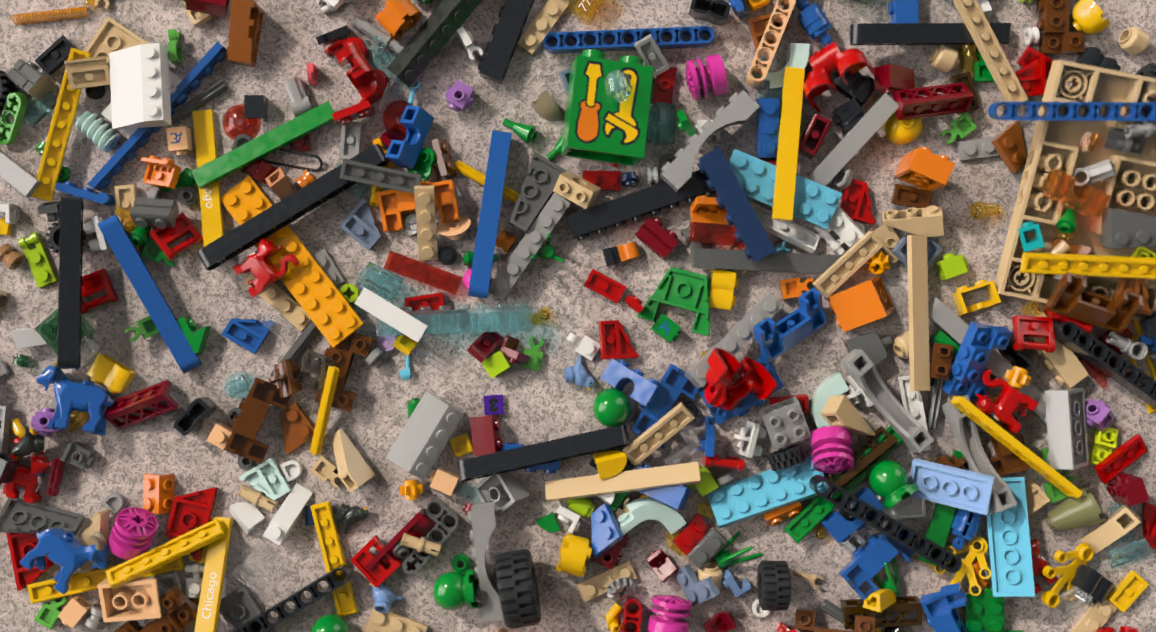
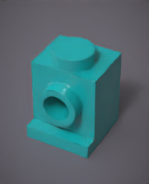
[1018,221,1045,252]

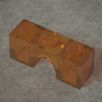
[1040,169,1111,219]

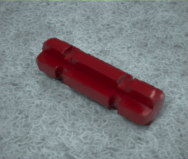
[46,458,65,496]

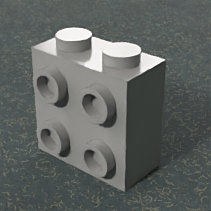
[759,396,811,450]

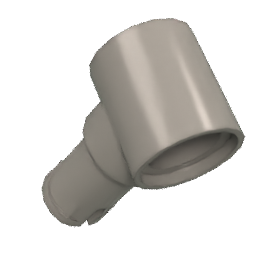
[1106,331,1148,360]

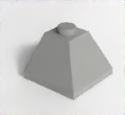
[474,473,530,518]

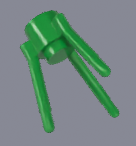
[530,233,565,263]
[714,532,763,569]
[873,556,902,596]

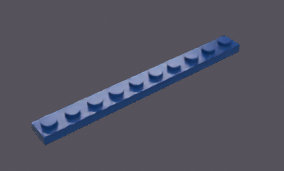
[88,41,227,191]

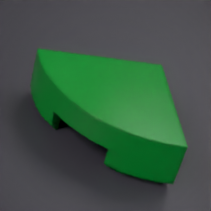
[536,512,561,532]

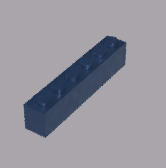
[697,147,776,262]

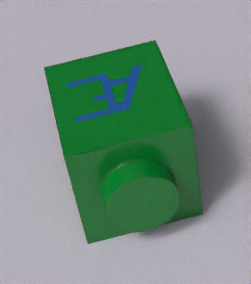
[650,313,681,343]

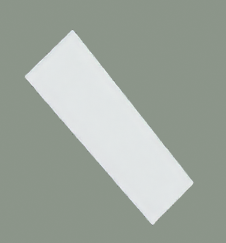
[354,287,428,342]

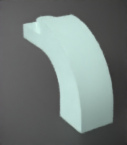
[752,43,810,92]
[810,372,849,429]
[617,497,687,535]

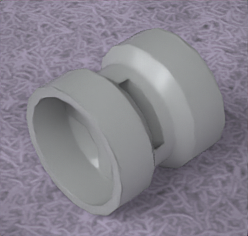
[85,604,106,630]

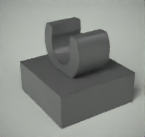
[37,201,60,222]

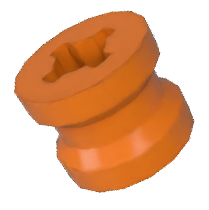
[295,169,316,188]
[495,230,517,254]

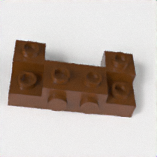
[1036,0,1084,55]
[1047,272,1143,333]
[315,332,375,412]
[224,377,291,464]
[971,395,1031,476]
[114,584,198,632]
[795,609,876,632]

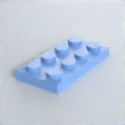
[909,458,994,515]

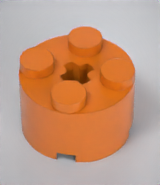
[375,0,421,40]

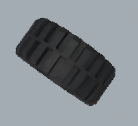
[496,549,541,629]

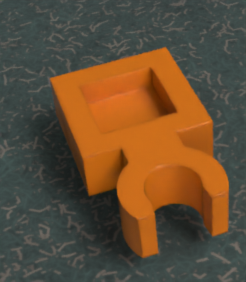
[780,277,814,299]

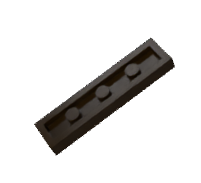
[823,426,898,493]
[840,596,922,629]

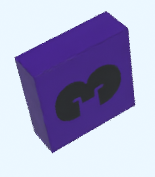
[484,395,504,415]

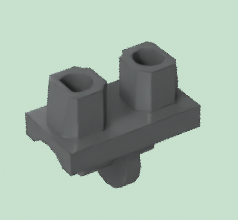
[1104,127,1149,154]

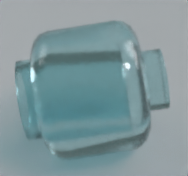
[604,70,632,102]
[223,371,254,399]

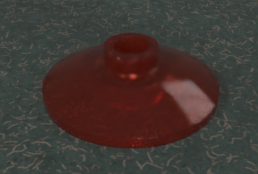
[383,100,412,139]
[223,104,261,140]

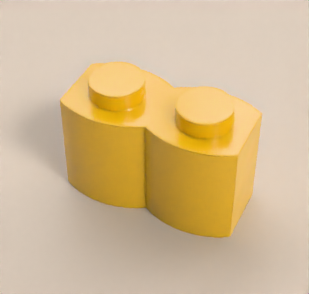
[709,269,739,310]
[87,354,136,394]

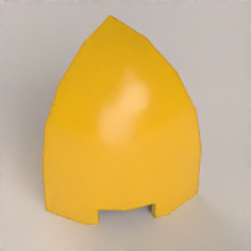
[593,450,627,480]
[863,589,896,612]

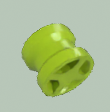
[340,284,361,303]

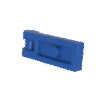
[55,181,115,206]

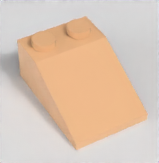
[98,577,162,622]

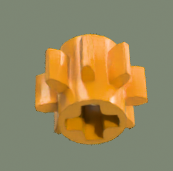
[866,251,891,274]
[1004,366,1032,389]
[400,479,424,500]

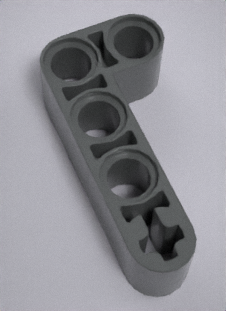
[403,498,460,575]

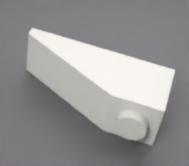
[263,483,313,546]

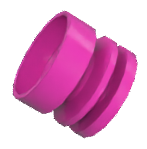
[685,54,727,101]
[810,426,854,473]
[108,507,158,560]
[648,595,692,632]

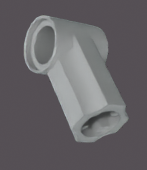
[284,77,313,117]
[1071,159,1116,187]

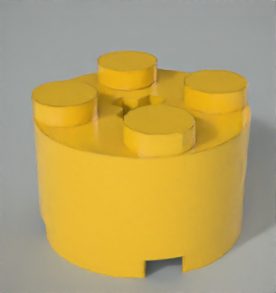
[556,533,592,577]

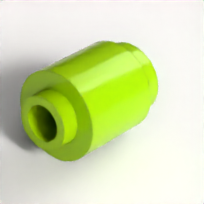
[566,497,596,518]

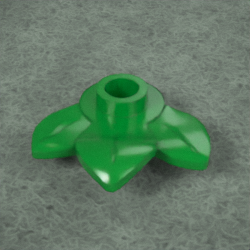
[407,148,437,182]

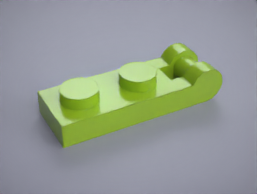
[18,232,58,288]

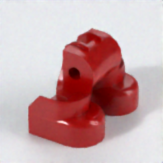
[324,37,390,104]
[803,41,878,113]
[704,347,778,411]

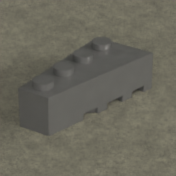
[1102,207,1156,249]

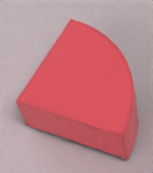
[307,63,318,86]

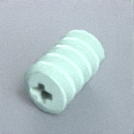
[75,111,121,152]

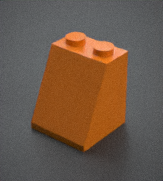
[829,274,895,332]

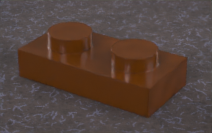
[431,138,457,179]
[890,184,934,208]

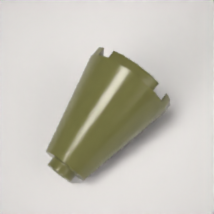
[1045,486,1105,531]

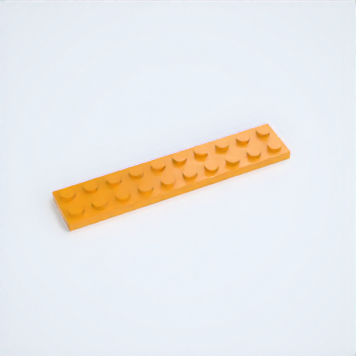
[220,175,365,348]

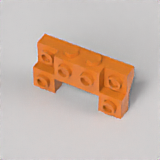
[376,179,461,233]

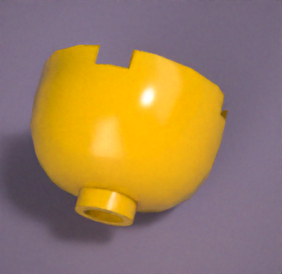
[1071,0,1111,35]
[883,110,923,145]

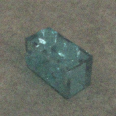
[646,102,676,145]
[355,261,404,303]

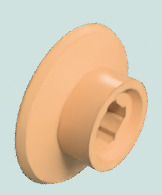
[437,215,471,240]

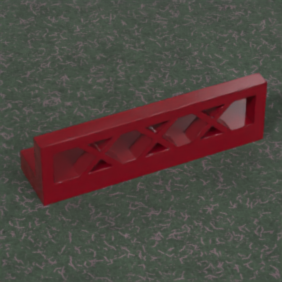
[892,82,974,121]
[103,380,179,430]
[365,509,437,571]

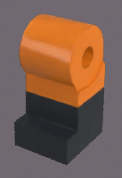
[602,242,640,267]

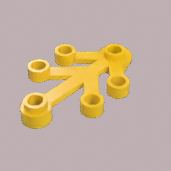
[934,536,991,596]
[1041,543,1094,608]

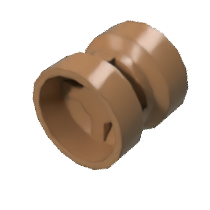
[0,244,24,270]

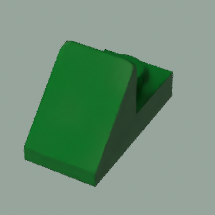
[176,316,212,354]

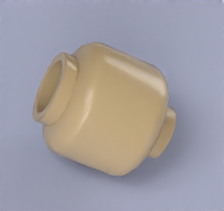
[1119,27,1150,55]
[929,44,960,73]
[892,330,909,359]
[698,562,723,589]

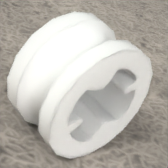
[1024,27,1040,45]
[647,167,658,185]

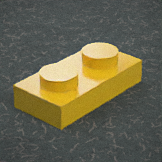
[1106,570,1149,613]

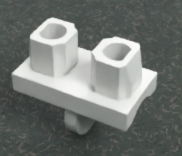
[83,216,112,252]
[845,375,874,408]
[733,421,767,458]

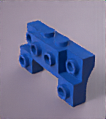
[754,288,827,363]
[942,322,1013,399]
[699,356,784,425]
[630,363,700,449]
[839,530,917,601]
[920,583,984,632]

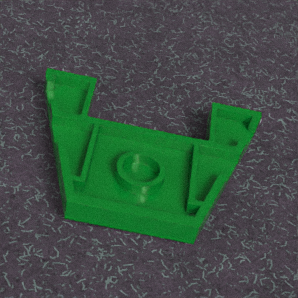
[637,267,710,337]
[964,588,1024,632]

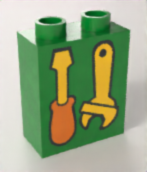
[561,49,653,167]

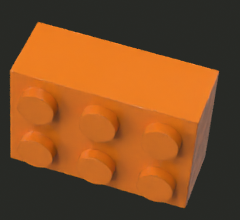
[894,147,955,191]

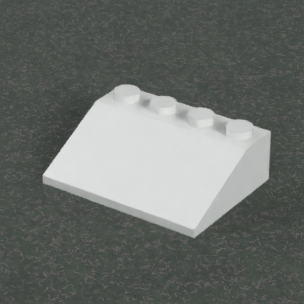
[109,43,171,130]

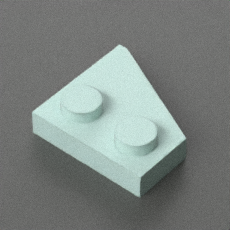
[239,457,292,500]

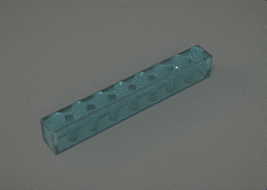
[376,303,533,336]

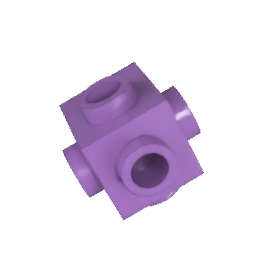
[445,79,475,112]
[1085,398,1115,432]
[31,408,63,436]

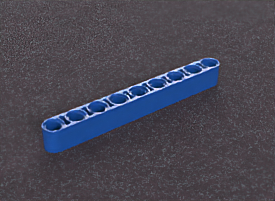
[543,26,714,54]
[988,102,1156,121]
[468,130,512,299]
[98,215,202,374]

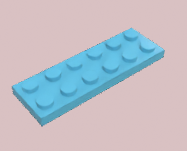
[728,149,842,229]
[707,456,824,529]
[987,477,1035,597]

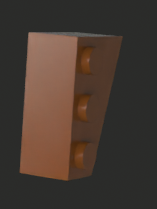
[226,0,264,67]

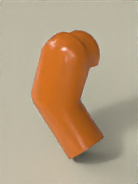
[972,559,989,588]

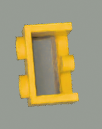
[952,279,1001,316]

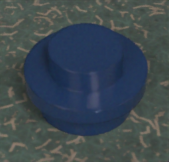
[620,172,639,188]

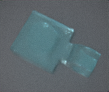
[364,36,392,70]

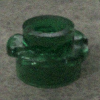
[12,353,32,368]

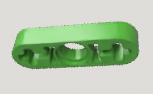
[0,92,28,145]

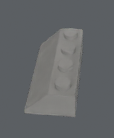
[1043,388,1089,470]
[386,391,464,480]

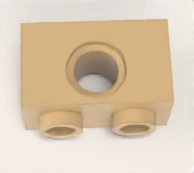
[553,171,601,209]

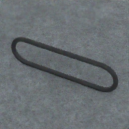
[260,148,323,172]

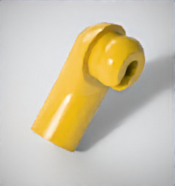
[370,185,383,206]
[11,418,38,438]
[605,602,623,632]

